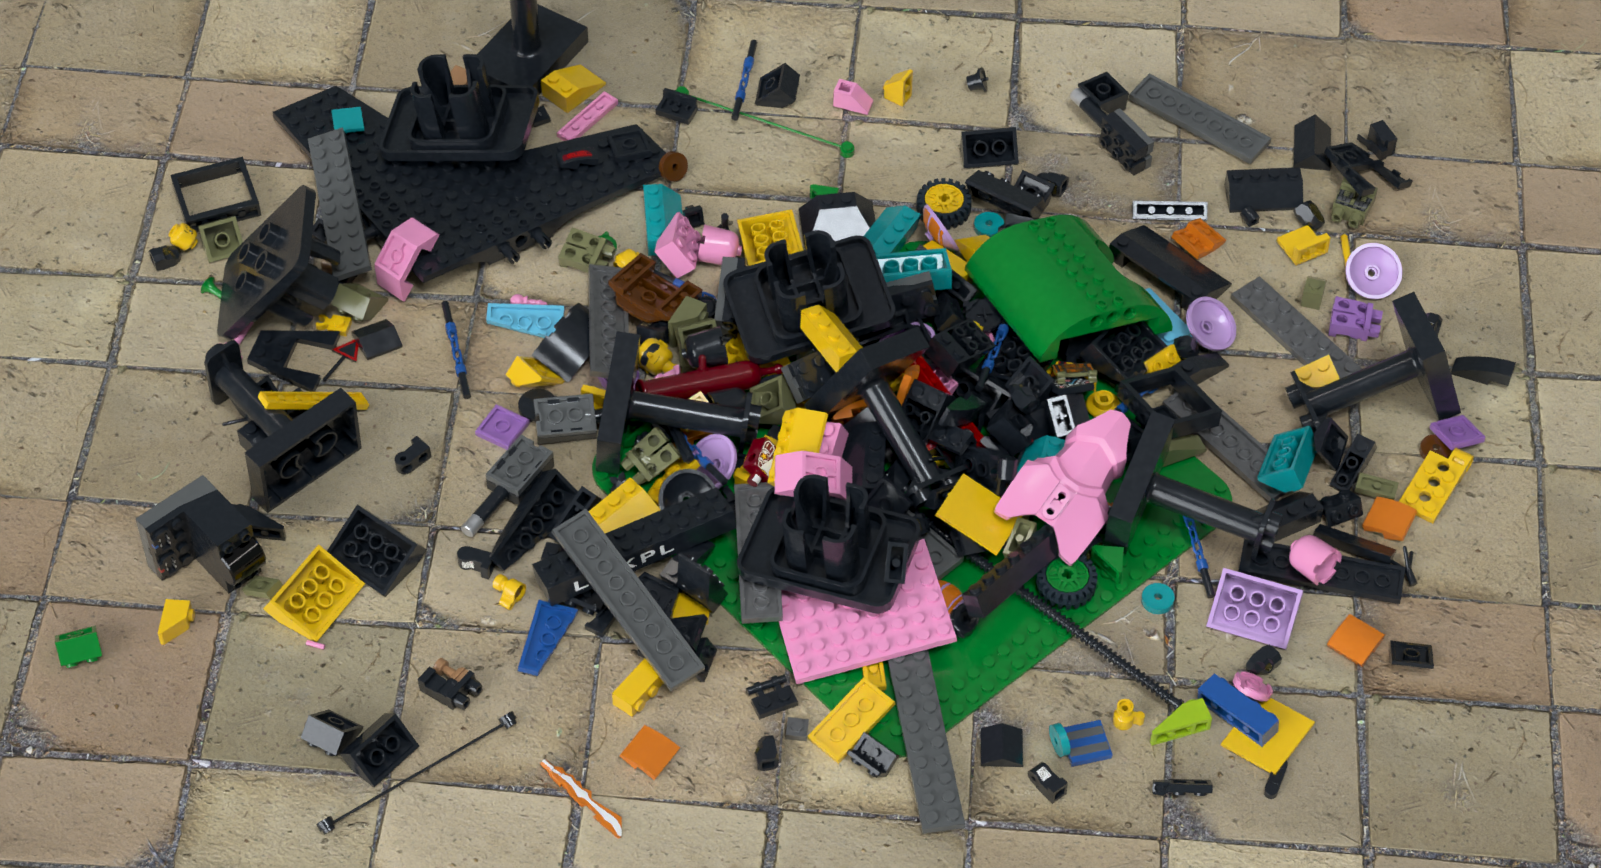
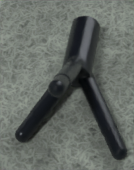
[717,213,733,231]
[1391,546,1418,587]

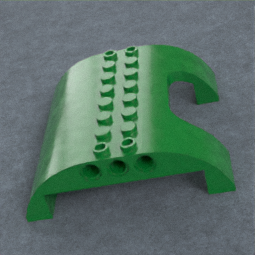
[965,215,1173,362]

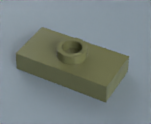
[1355,472,1399,500]
[242,576,283,599]

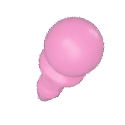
[510,294,547,305]

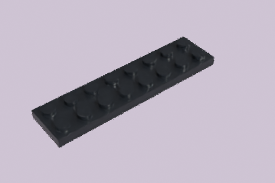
[1238,539,1405,604]

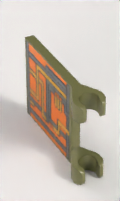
[1051,363,1097,384]

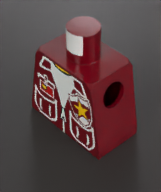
[743,437,776,487]

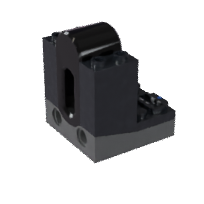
[136,475,266,594]

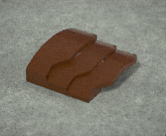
[608,253,703,323]

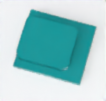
[331,107,364,133]

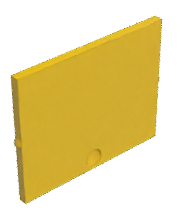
[935,473,1022,556]
[1221,698,1315,775]

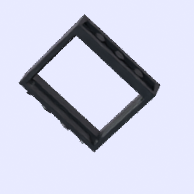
[170,156,262,232]
[1117,365,1222,439]

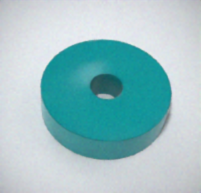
[974,212,1004,237]
[1141,583,1175,614]
[1049,722,1071,757]

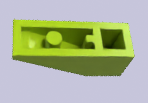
[1150,698,1212,746]

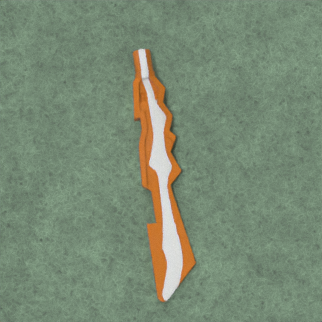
[540,759,622,838]

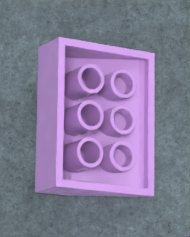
[1206,568,1303,650]

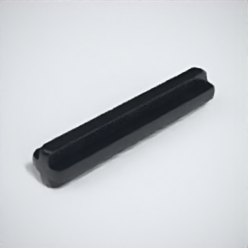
[666,426,694,464]

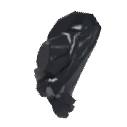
[950,603,980,638]

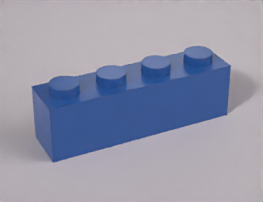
[1198,673,1279,747]

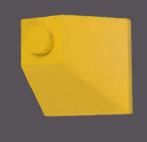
[506,356,564,388]

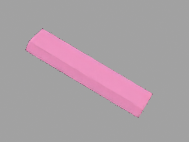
[557,91,618,141]

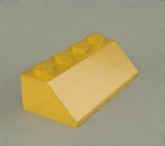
[800,304,862,372]
[767,408,828,486]

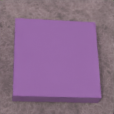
[475,404,530,450]
[1430,415,1485,451]

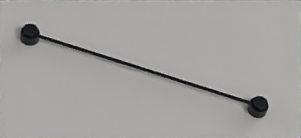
[316,711,517,835]

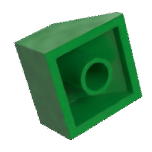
[55,625,102,668]

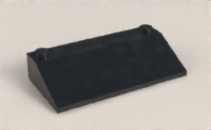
[1109,225,1232,311]

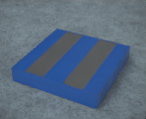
[1064,720,1113,767]

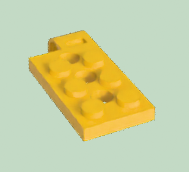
[1399,448,1474,524]

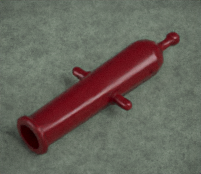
[635,354,783,399]

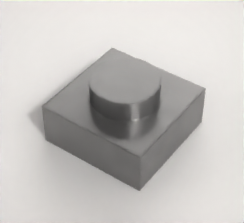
[786,717,809,741]

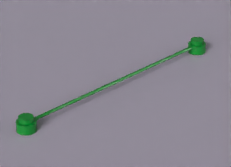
[675,86,855,158]

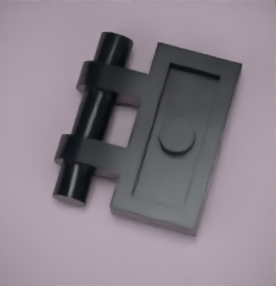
[746,674,798,720]

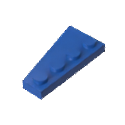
[518,600,578,676]

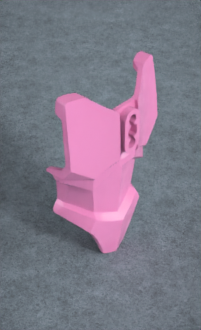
[994,410,1131,566]

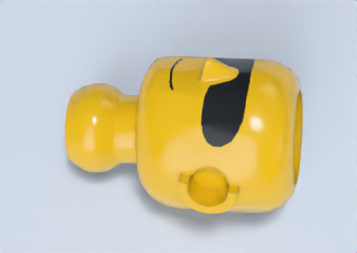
[638,338,682,375]

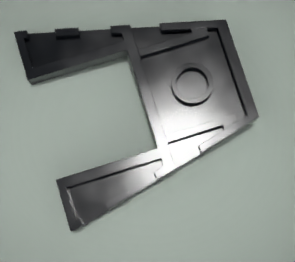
[1324,142,1413,196]
[247,330,340,392]
[584,572,680,658]

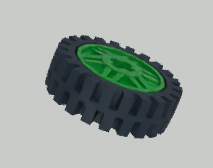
[1036,555,1098,610]

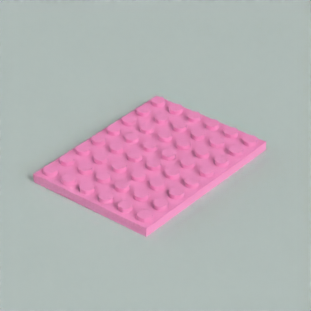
[778,539,957,684]

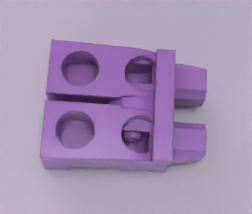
[1328,296,1383,341]

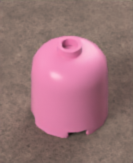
[697,224,742,265]
[1289,535,1342,585]

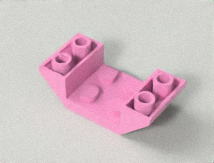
[374,218,439,302]
[774,451,852,500]

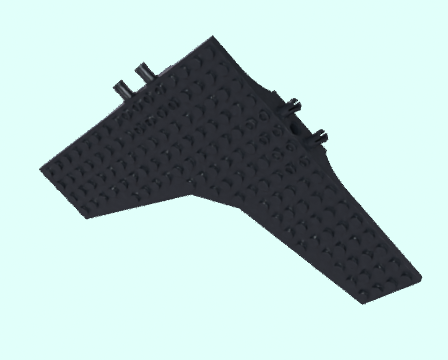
[273,86,676,283]

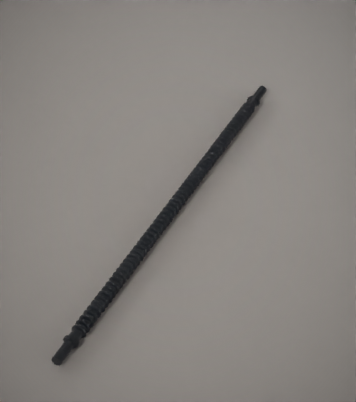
[909,507,1184,710]

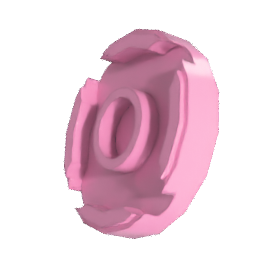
[1232,671,1273,701]

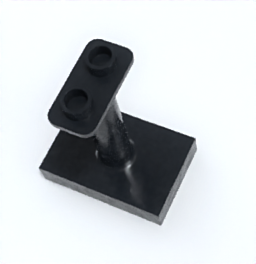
[477,0,588,95]
[1285,292,1461,433]
[804,327,969,509]
[596,331,762,475]
[204,340,362,513]
[1103,411,1283,560]

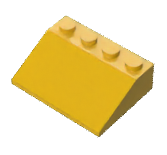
[737,209,803,266]
[588,477,660,533]
[263,544,365,642]

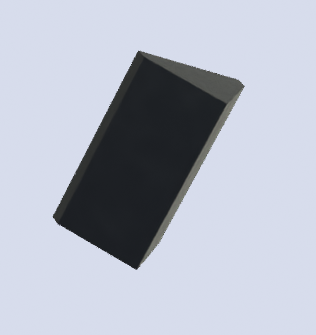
[1293,114,1331,171]
[960,127,1019,168]

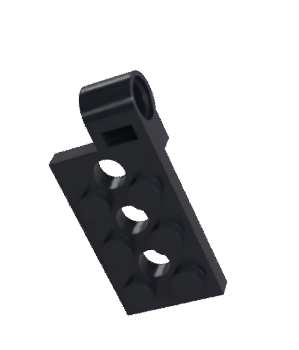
[954,443,1018,495]

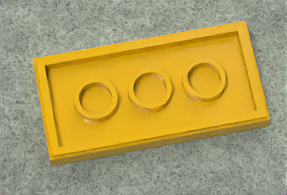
[807,677,895,764]

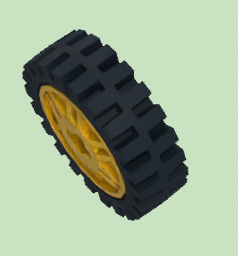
[916,178,972,230]

